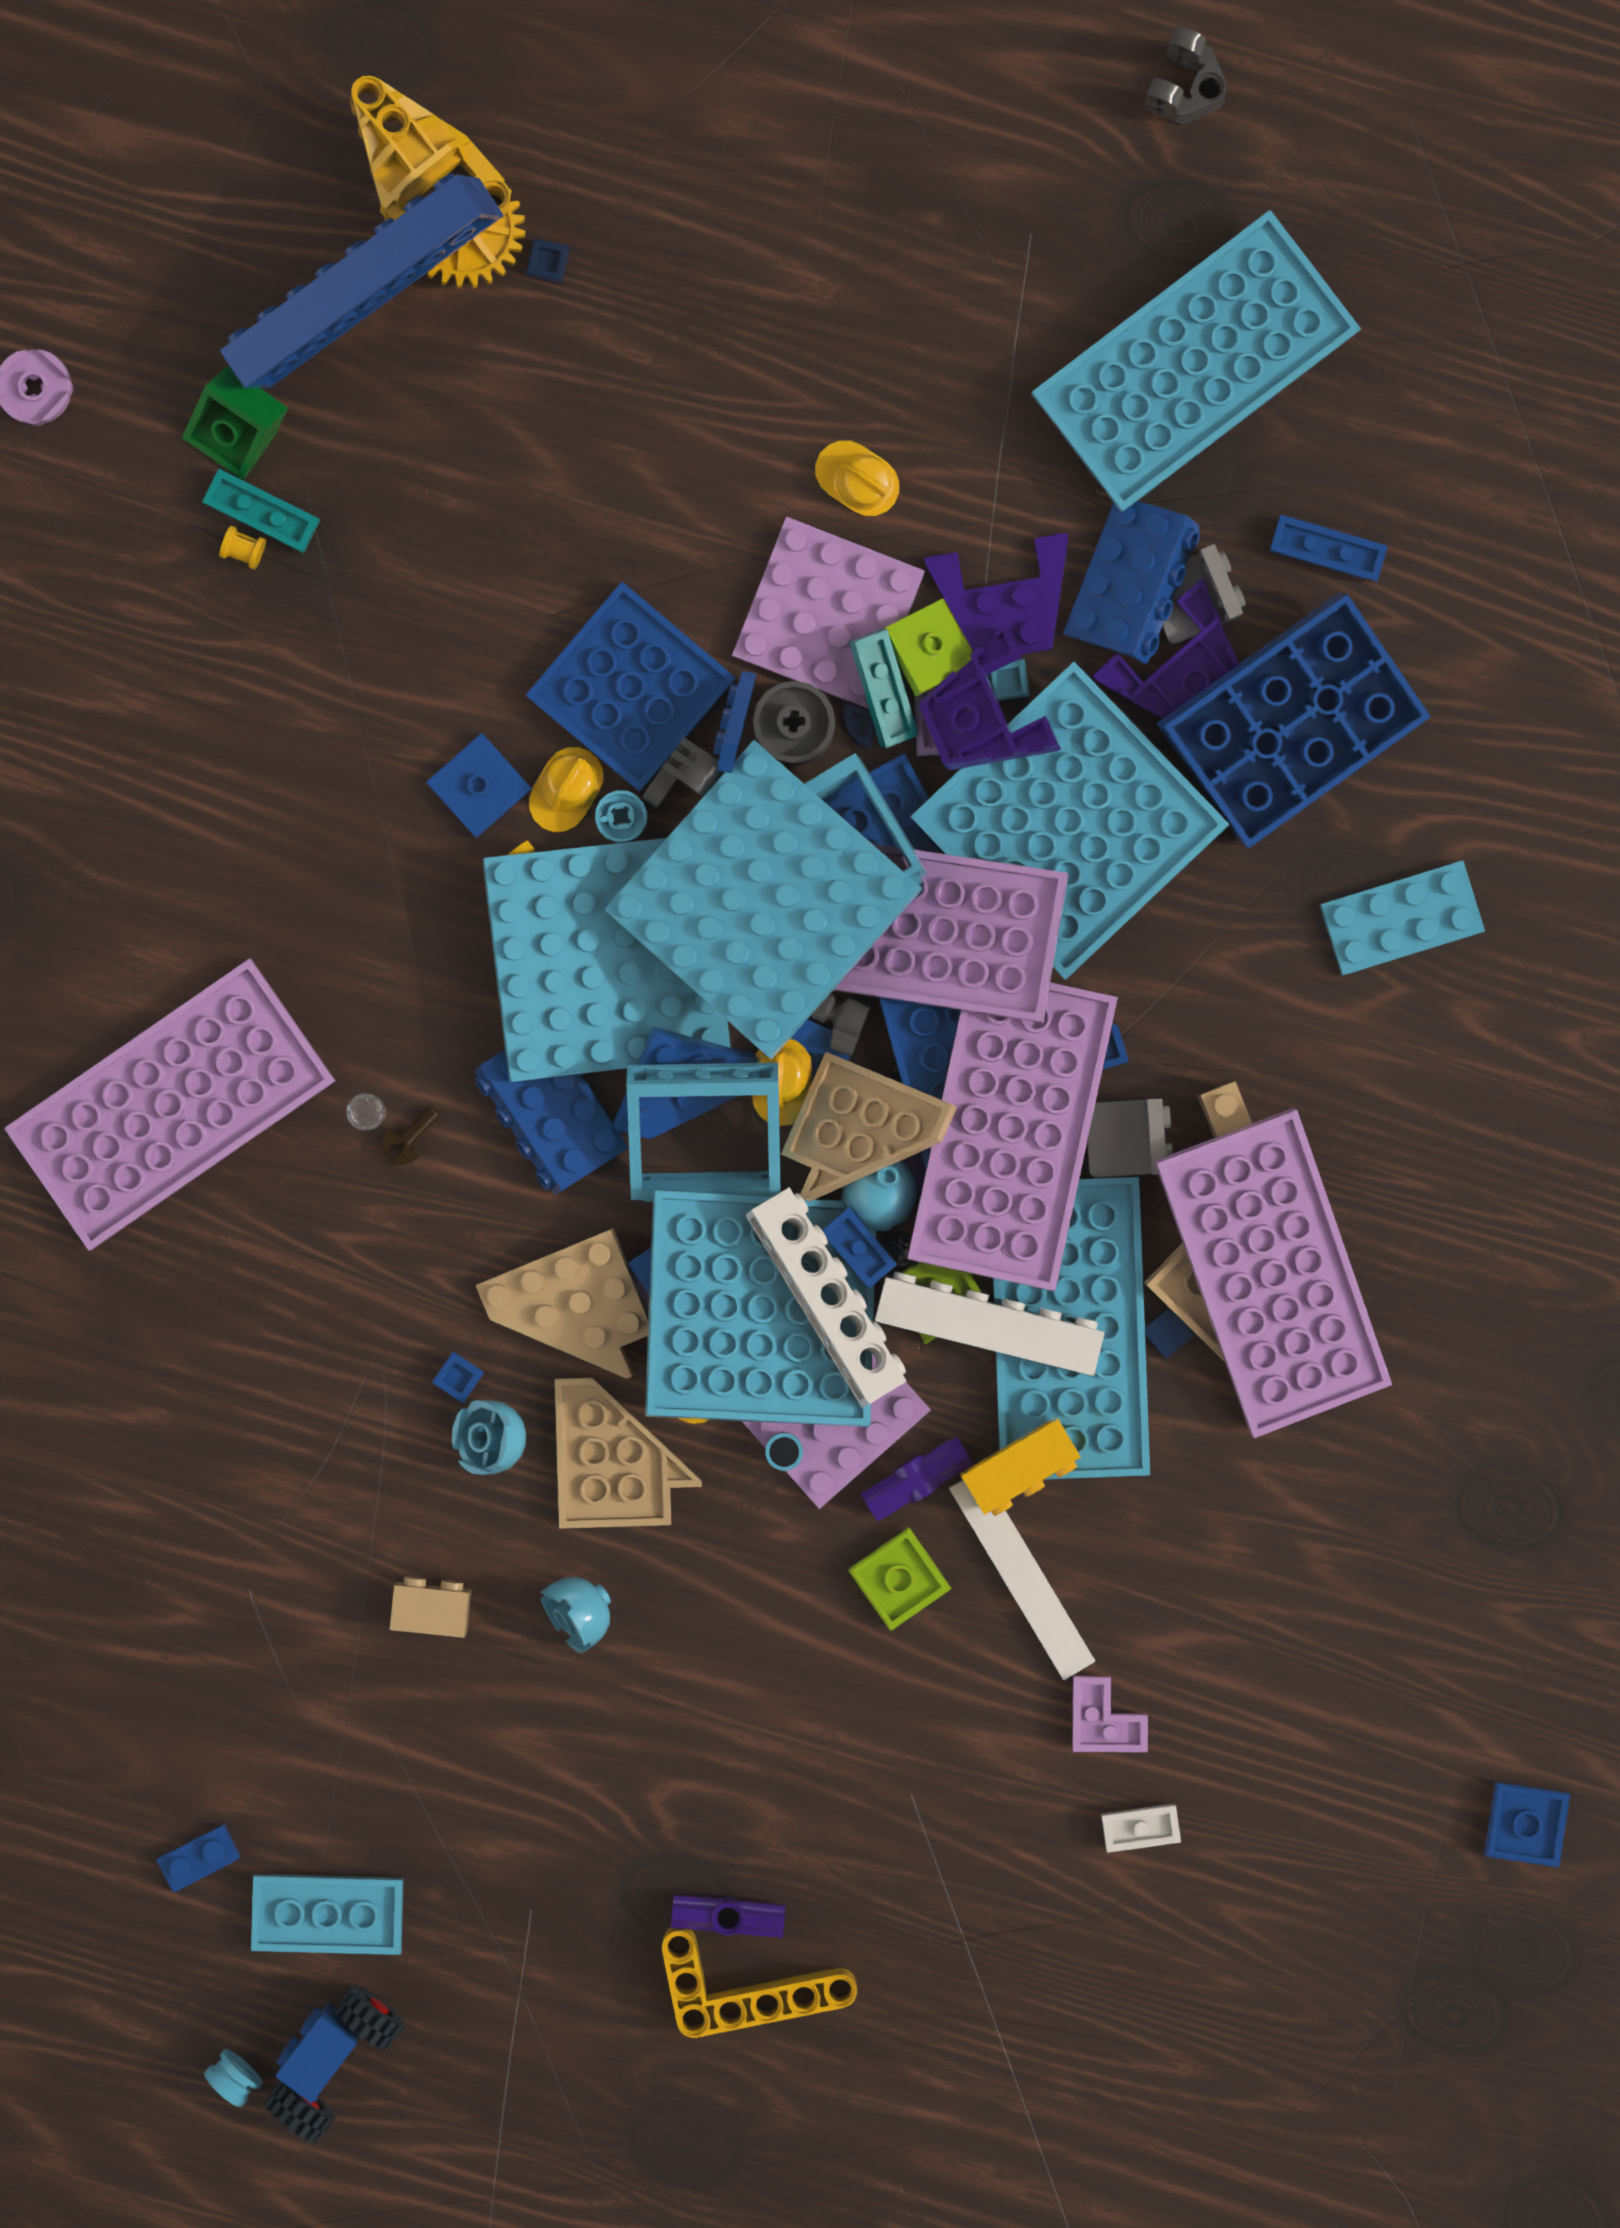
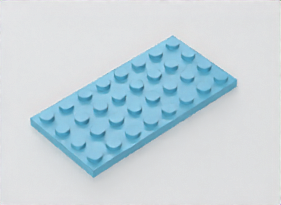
[1031,210,1361,513]
[993,1177,1150,1479]

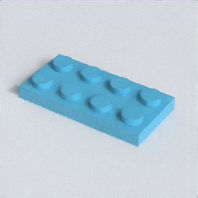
[1320,861,1485,976]
[251,1874,404,1955]

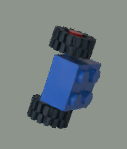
[264,1984,406,2144]

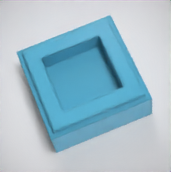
[989,659,1030,701]

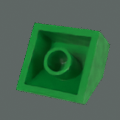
[182,366,288,480]

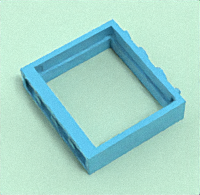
[805,753,928,885]
[627,1063,781,1202]

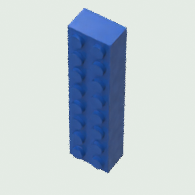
[220,173,504,388]

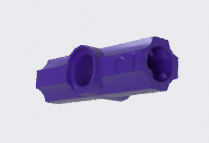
[861,1436,973,1521]
[671,1894,786,1938]

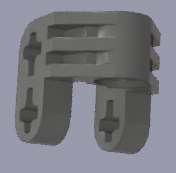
[1145,26,1227,125]
[642,738,725,809]

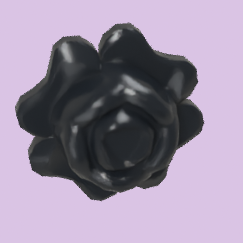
[880,1232,919,1270]

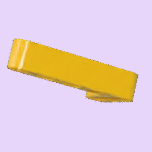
[662,1927,857,2038]

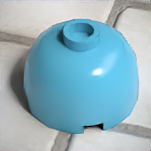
[842,1161,917,1231]
[452,1400,526,1475]
[541,1576,611,1653]

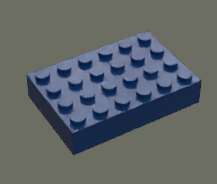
[1156,593,1431,849]

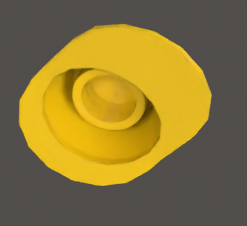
[815,441,899,516]
[529,747,603,832]
[752,1039,812,1126]

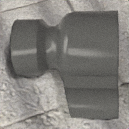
[811,994,872,1056]

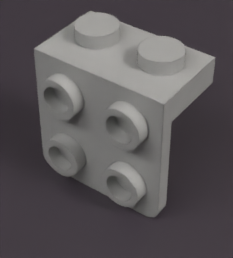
[1162,544,1246,644]
[1087,1099,1173,1178]

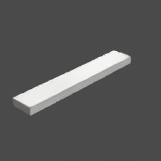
[949,1479,1095,1680]

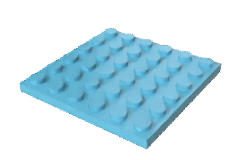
[911,662,1229,980]
[604,740,922,1059]
[482,838,731,1082]
[645,1190,876,1427]

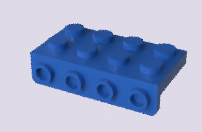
[1063,501,1200,664]
[475,1050,629,1195]

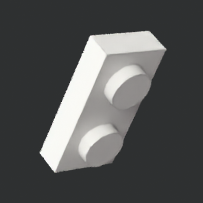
[1101,1803,1181,1853]

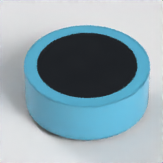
[765,1432,803,1471]

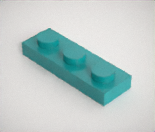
[202,469,320,554]
[849,629,919,748]

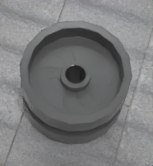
[753,681,835,767]

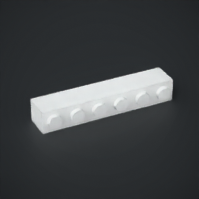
[874,1271,1105,1376]

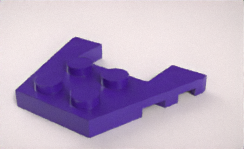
[924,533,1068,656]
[1091,579,1239,719]
[918,625,1061,770]

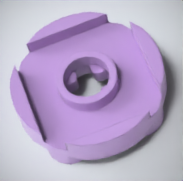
[0,349,73,426]

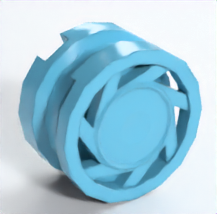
[595,790,648,843]
[204,2049,263,2108]

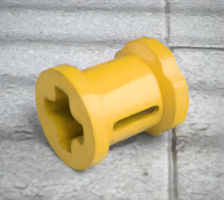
[219,526,266,570]

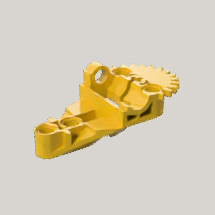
[350,76,525,289]

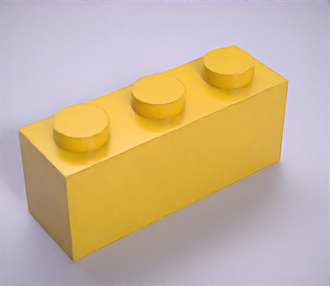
[960,1417,1081,1516]

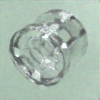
[346,1093,386,1131]

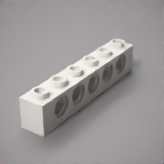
[745,1187,907,1408]

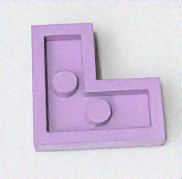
[1072,1675,1148,1752]

